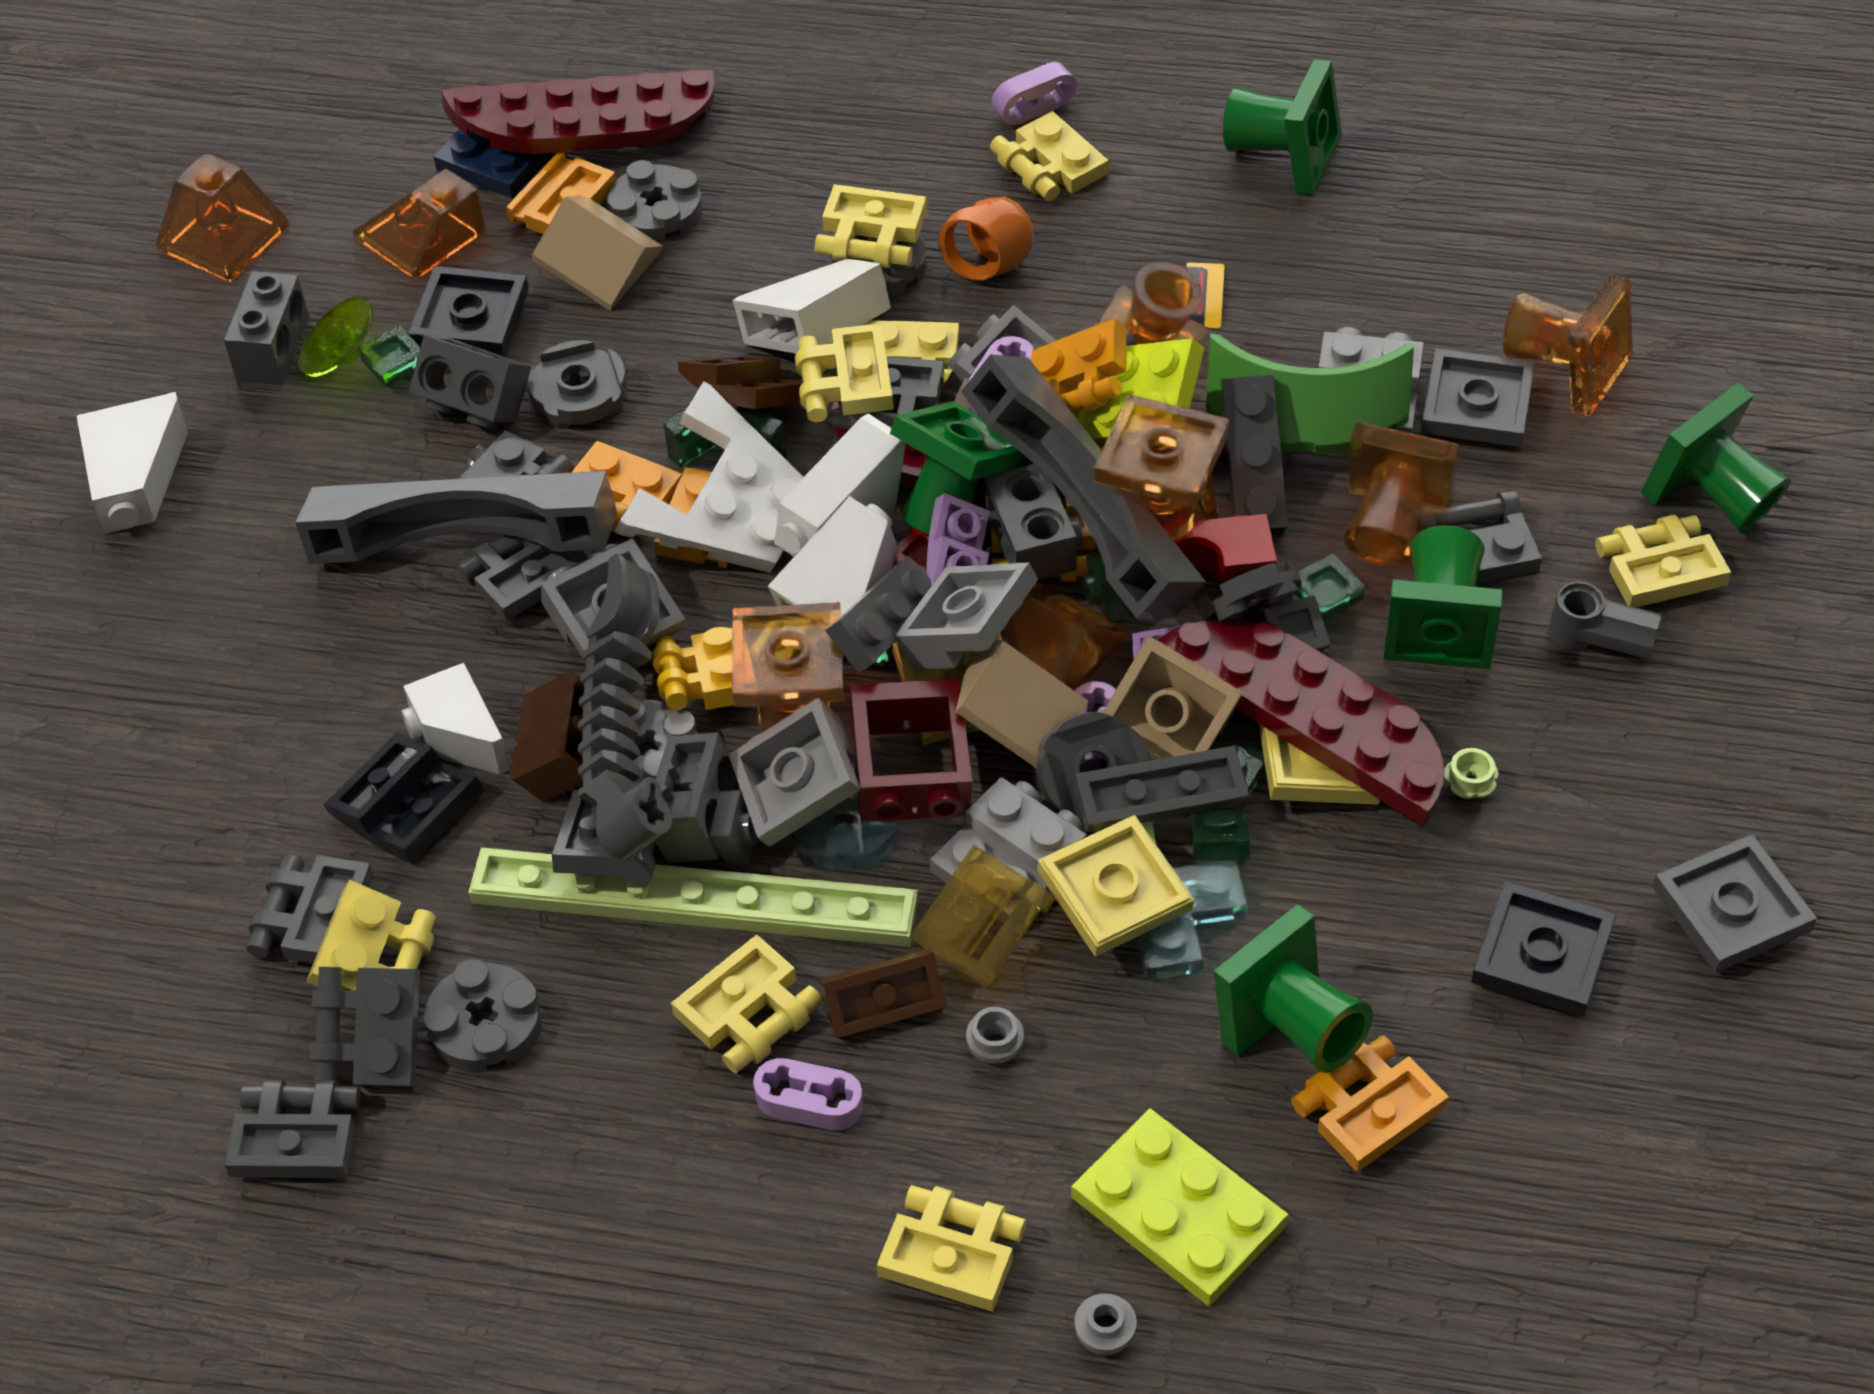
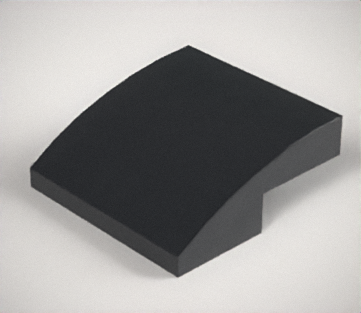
[323,733,484,865]

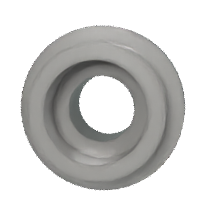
[966,1007,1024,1064]
[1074,1294,1137,1356]

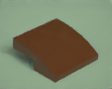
[678,355,803,409]

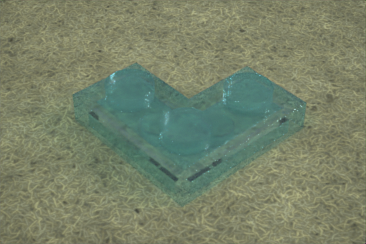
[1136,859,1247,981]

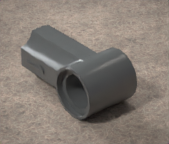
[1548,581,1661,659]

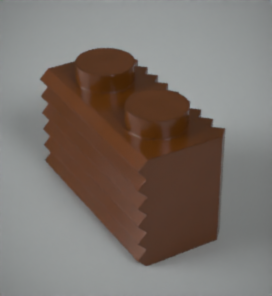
[509,671,584,802]

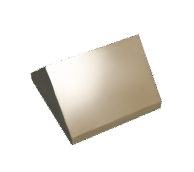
[531,196,663,311]
[1103,636,1243,761]
[955,640,1089,768]

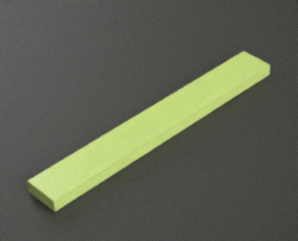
[468,847,918,947]

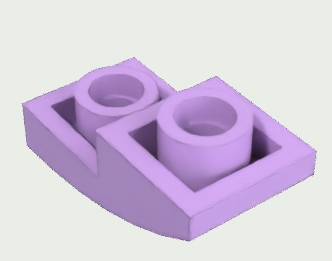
[927,493,990,585]

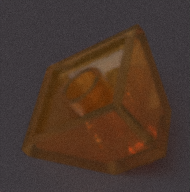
[156,152,289,282]
[353,168,486,281]
[1005,583,1130,688]

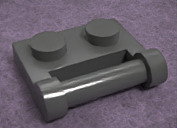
[1412,489,1542,584]
[552,790,656,886]

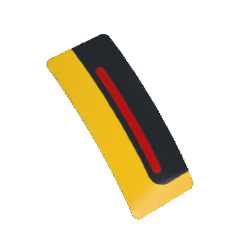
[1182,263,1225,329]

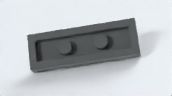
[1220,374,1288,531]
[825,556,932,673]
[1072,746,1249,833]

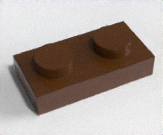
[819,949,947,1039]

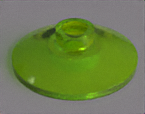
[298,296,374,378]

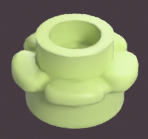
[1444,748,1499,799]

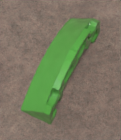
[1206,334,1414,454]

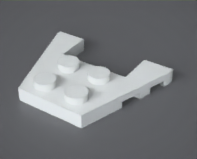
[615,381,804,573]

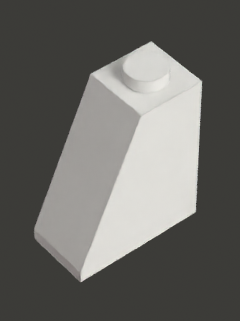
[733,259,891,354]
[77,392,188,534]
[774,414,906,557]
[768,496,898,655]

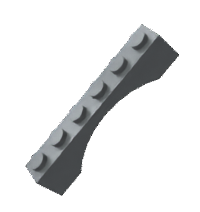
[961,354,1206,619]
[295,471,617,564]

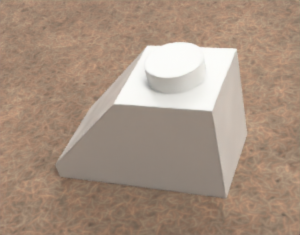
[401,663,510,774]

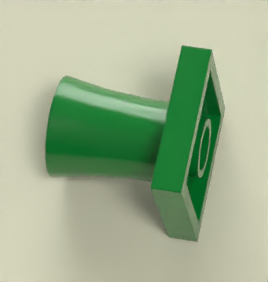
[1223,60,1342,195]
[1641,382,1791,533]
[890,401,1030,535]
[1383,526,1502,670]
[1214,904,1373,1073]

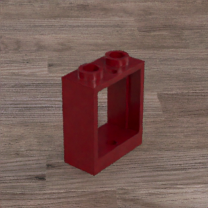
[850,679,972,823]

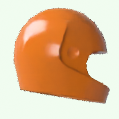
[938,196,1033,281]

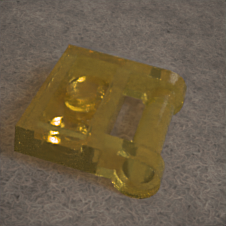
[909,845,1056,992]

